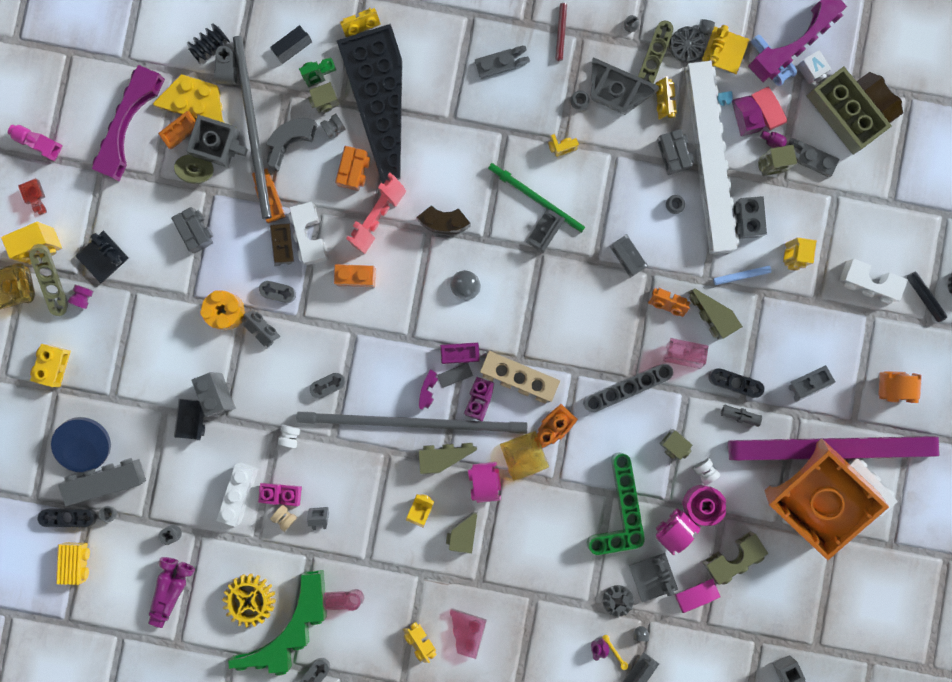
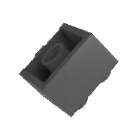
[186,115,248,167]

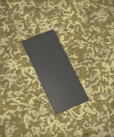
[437,363,473,388]

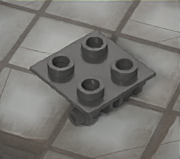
[629,553,678,602]

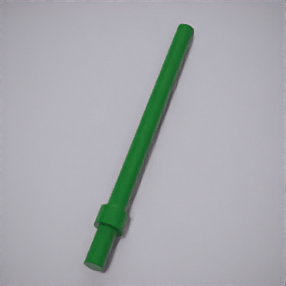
[488,163,585,233]

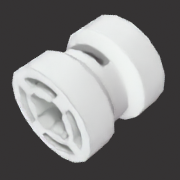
[277,425,301,448]
[693,458,720,485]

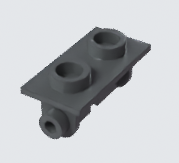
[241,310,281,348]
[623,652,659,682]

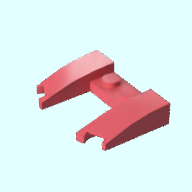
[346,173,406,254]

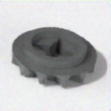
[603,585,634,617]

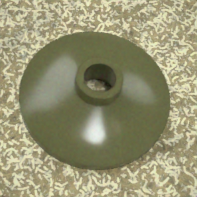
[174,154,214,184]

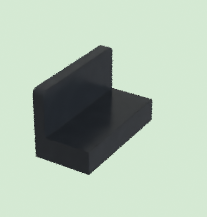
[270,25,312,64]

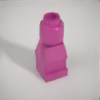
[7,125,63,161]

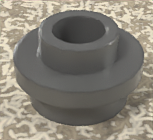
[570,91,590,110]
[666,195,685,214]

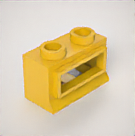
[783,237,817,271]

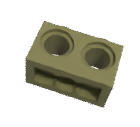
[758,145,797,176]

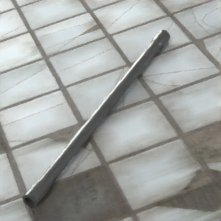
[296,411,527,434]

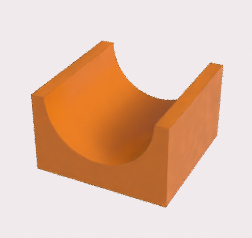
[764,438,889,560]

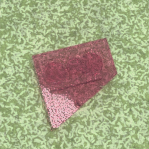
[450,608,487,659]

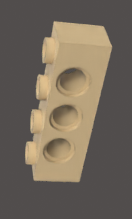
[480,351,560,404]

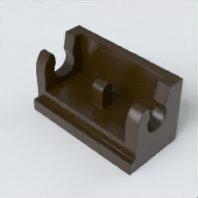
[270,223,294,266]

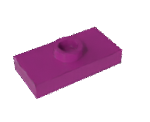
[440,342,480,364]

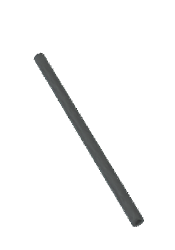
[233,36,272,219]

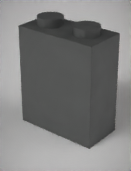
[191,372,236,417]

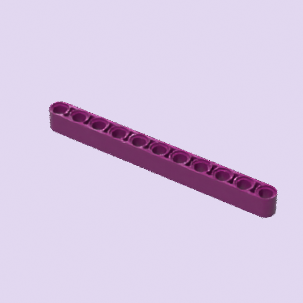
[728,436,940,460]

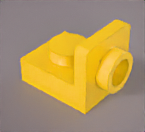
[548,134,579,157]

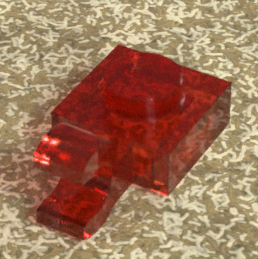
[18,178,47,215]

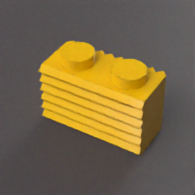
[56,542,90,585]

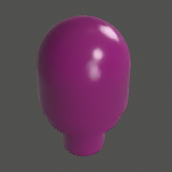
[760,131,787,148]

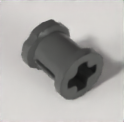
[159,525,182,545]

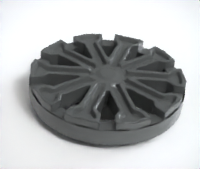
[670,26,706,63]

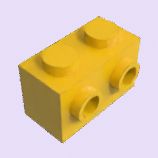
[30,344,71,387]

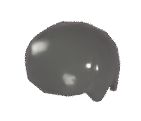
[450,270,481,300]

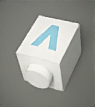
[797,50,831,84]

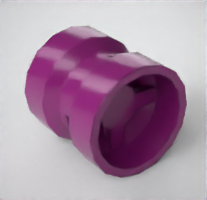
[68,284,94,309]

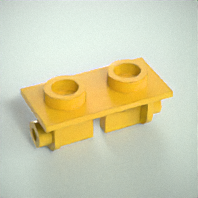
[340,8,381,37]
[655,77,677,120]
[402,622,437,663]

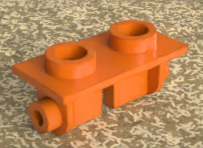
[648,288,690,317]

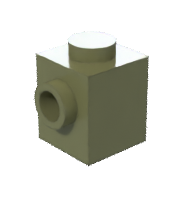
[308,82,339,113]
[659,429,693,460]

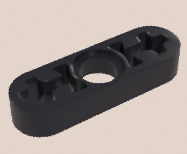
[708,368,765,398]
[37,508,97,527]

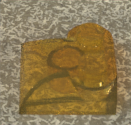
[0,263,35,310]
[500,430,549,481]

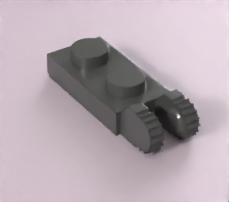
[475,45,530,79]
[788,138,840,177]

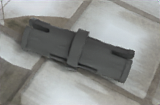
[721,404,762,427]

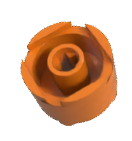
[878,371,922,403]

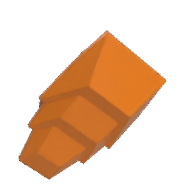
[534,404,578,448]

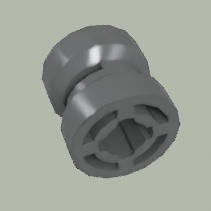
[320,113,346,139]

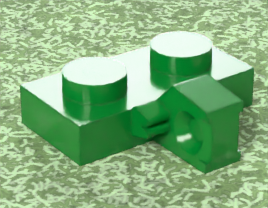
[299,58,336,87]

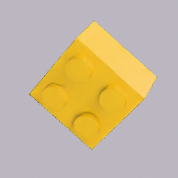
[1,222,63,264]

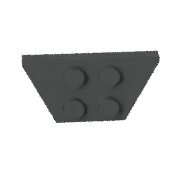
[591,57,659,115]

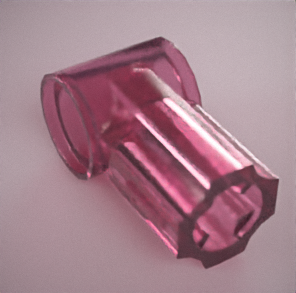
[323,589,364,611]

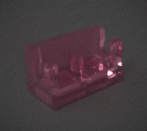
[663,338,709,369]

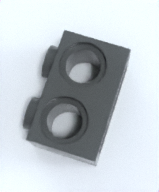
[734,196,767,239]

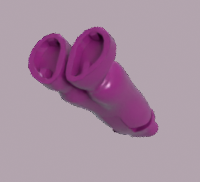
[148,557,195,628]

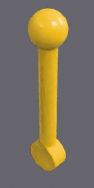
[602,635,628,670]

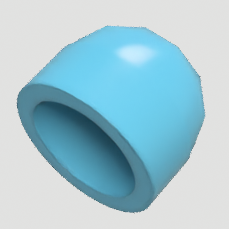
[717,91,733,106]

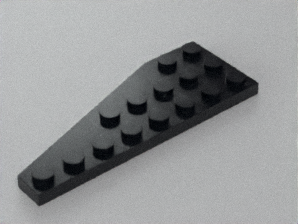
[337,23,403,184]

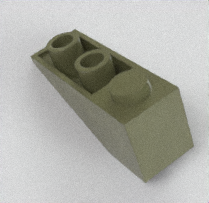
[688,288,743,340]
[419,443,477,474]

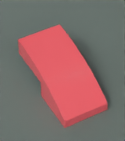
[751,86,787,130]

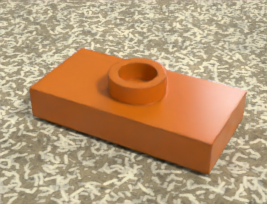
[158,111,196,149]

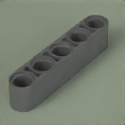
[583,364,673,412]

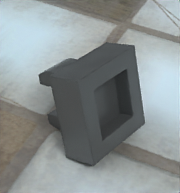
[307,507,329,530]

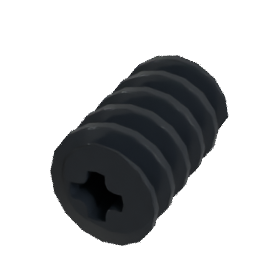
[187,23,230,64]

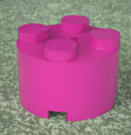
[468,462,501,503]
[682,484,726,526]
[655,508,700,555]

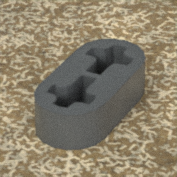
[259,281,296,303]
[310,373,346,398]
[300,658,330,682]

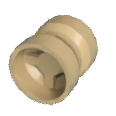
[270,505,298,532]

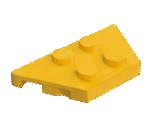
[153,74,225,123]

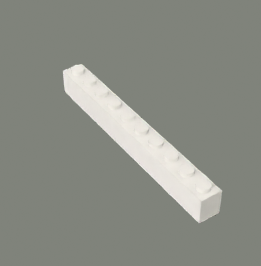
[685,61,739,254]

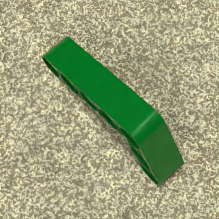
[587,452,645,555]

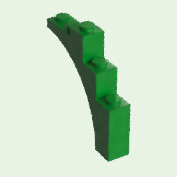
[228,570,327,676]

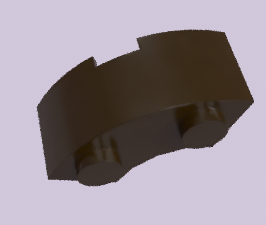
[857,72,904,123]
[417,205,471,235]

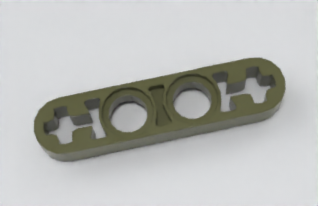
[638,20,674,84]
[29,244,68,316]

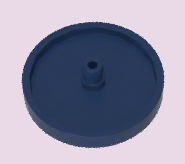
[51,417,111,473]

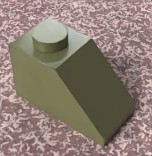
[446,512,477,554]

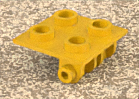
[701,25,749,74]

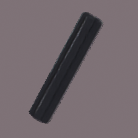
[907,271,948,322]

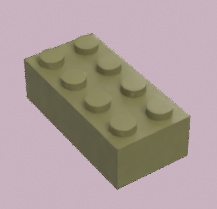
[806,66,892,155]

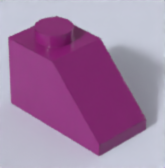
[732,95,765,137]

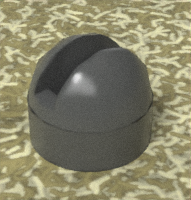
[624,15,639,32]
[699,19,715,35]
[99,506,117,522]
[633,626,649,642]

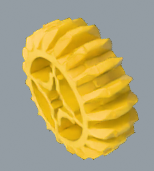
[222,573,276,628]

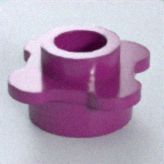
[591,639,609,661]

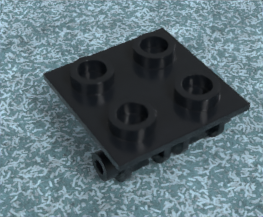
[76,230,129,284]

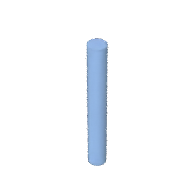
[713,266,771,285]

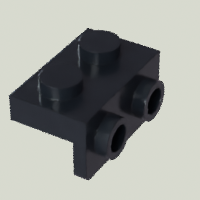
[174,399,205,440]

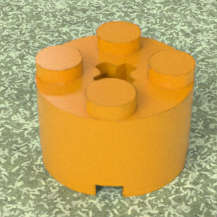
[200,290,245,330]

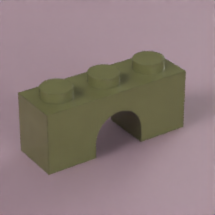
[702,531,768,585]

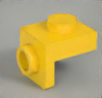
[406,494,434,527]

